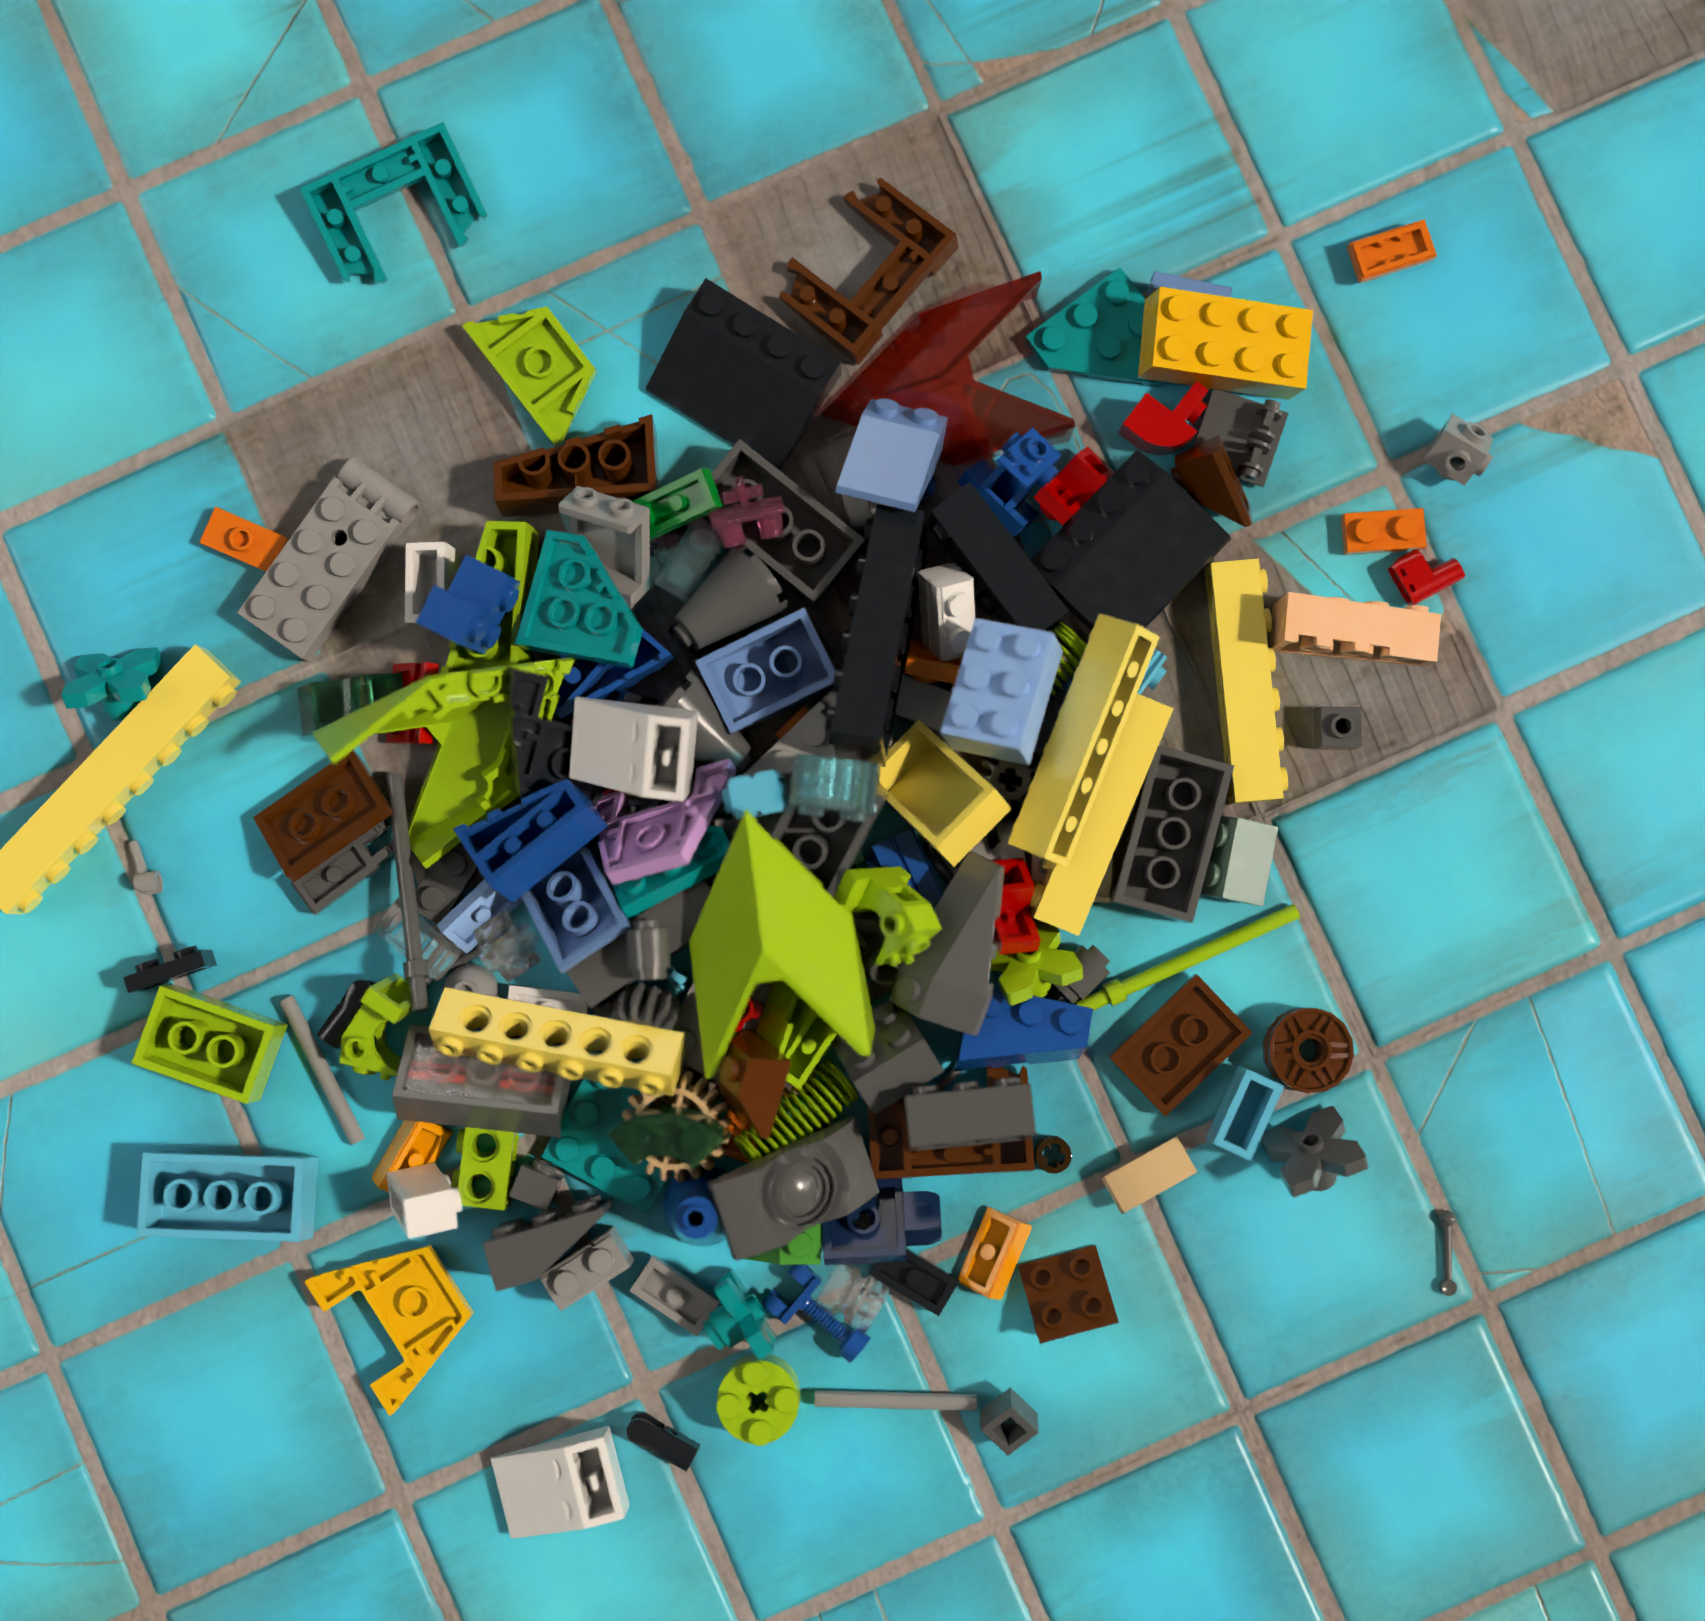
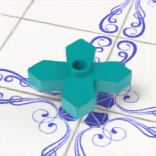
[61,647,162,721]
[702,1268,776,1360]

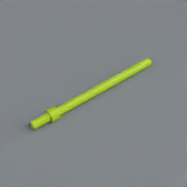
[1075,904,1300,1011]

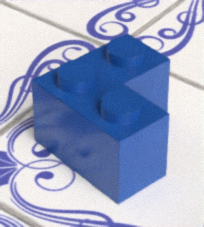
[416,555,520,655]

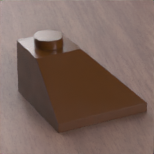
[1171,435,1253,527]
[718,1029,791,1139]

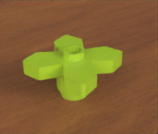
[990,920,1083,1006]

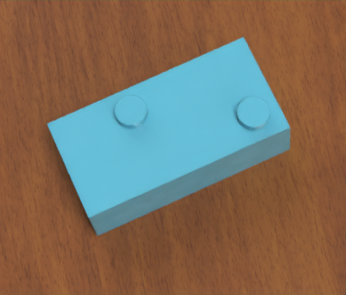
[136,1151,318,1242]

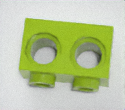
[451,1127,520,1210]

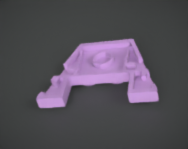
[595,758,736,885]

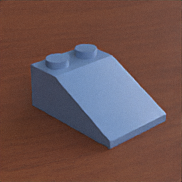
[836,399,948,512]
[695,608,836,734]
[521,843,632,973]

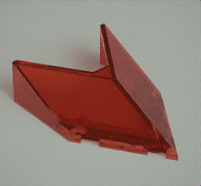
[822,271,1076,466]

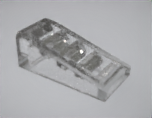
[373,898,463,981]

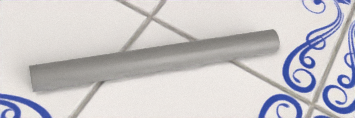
[279,995,365,1146]
[814,1390,977,1411]

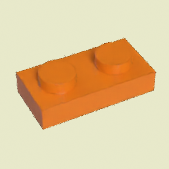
[1341,508,1427,555]

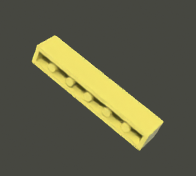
[1204,558,1288,805]
[1008,613,1159,867]
[1030,694,1174,936]

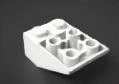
[569,697,698,802]
[491,1426,630,1539]

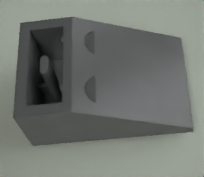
[482,1194,614,1292]

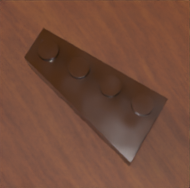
[493,414,660,517]

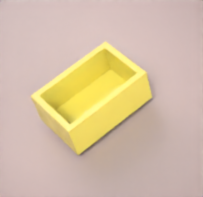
[862,720,1011,867]

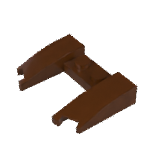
[779,178,959,365]
[868,1066,1035,1180]

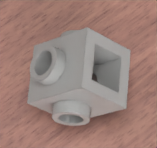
[1423,414,1493,486]

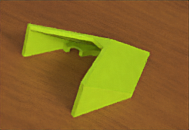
[312,657,575,869]
[689,809,875,1078]

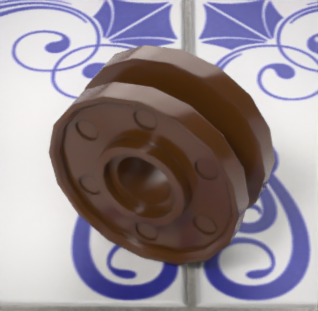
[1262,1008,1354,1093]

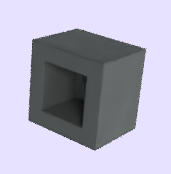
[1314,707,1362,750]
[509,1159,564,1211]
[980,1387,1039,1456]

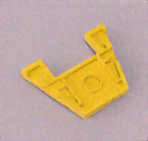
[304,1244,474,1416]

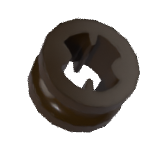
[1034,1135,1072,1174]

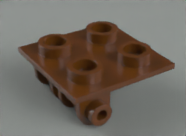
[1018,1245,1119,1344]

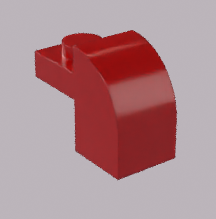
[1118,380,1209,455]
[1033,446,1115,526]
[992,857,1041,955]

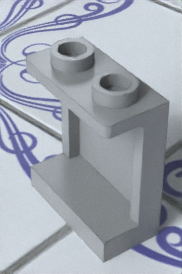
[559,486,650,609]

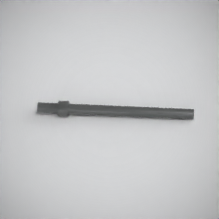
[386,773,429,1012]

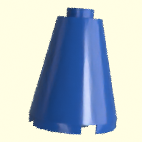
[663,1165,727,1247]

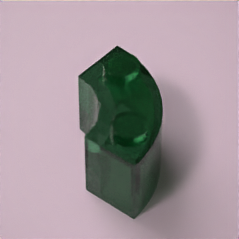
[297,673,403,742]
[606,1106,732,1169]

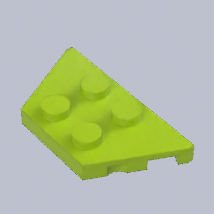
[462,306,597,447]

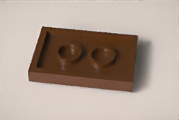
[253,750,394,882]
[1108,974,1253,1117]

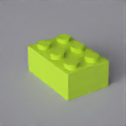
[132,984,288,1104]

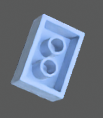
[940,618,1063,765]

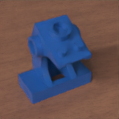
[957,427,1062,537]

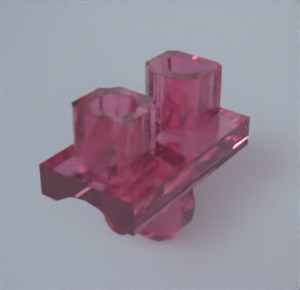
[710,476,785,548]

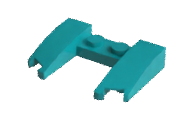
[299,122,488,283]

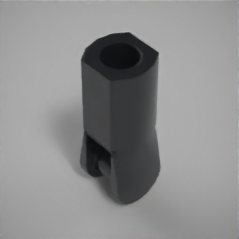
[316,980,376,1049]
[626,1412,700,1471]

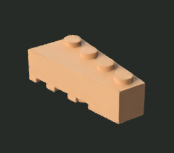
[1269,592,1441,667]

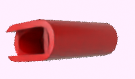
[1387,549,1465,605]

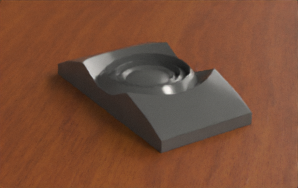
[707,1116,879,1261]

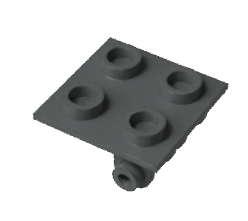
[1193,389,1289,488]

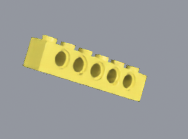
[429,987,686,1096]

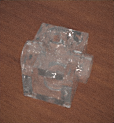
[473,908,541,983]

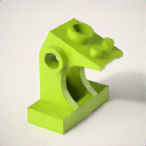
[833,866,942,967]
[339,973,428,1081]

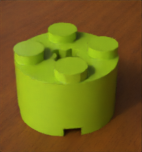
[716,1354,801,1446]

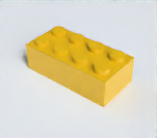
[1138,287,1313,400]

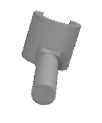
[128,841,163,895]

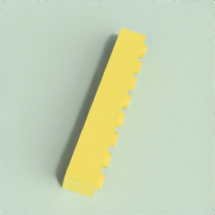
[0,644,241,915]

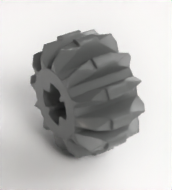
[980,758,1039,816]
[611,982,682,1031]

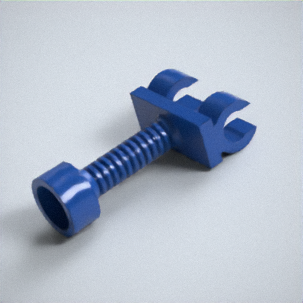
[762,1265,871,1363]

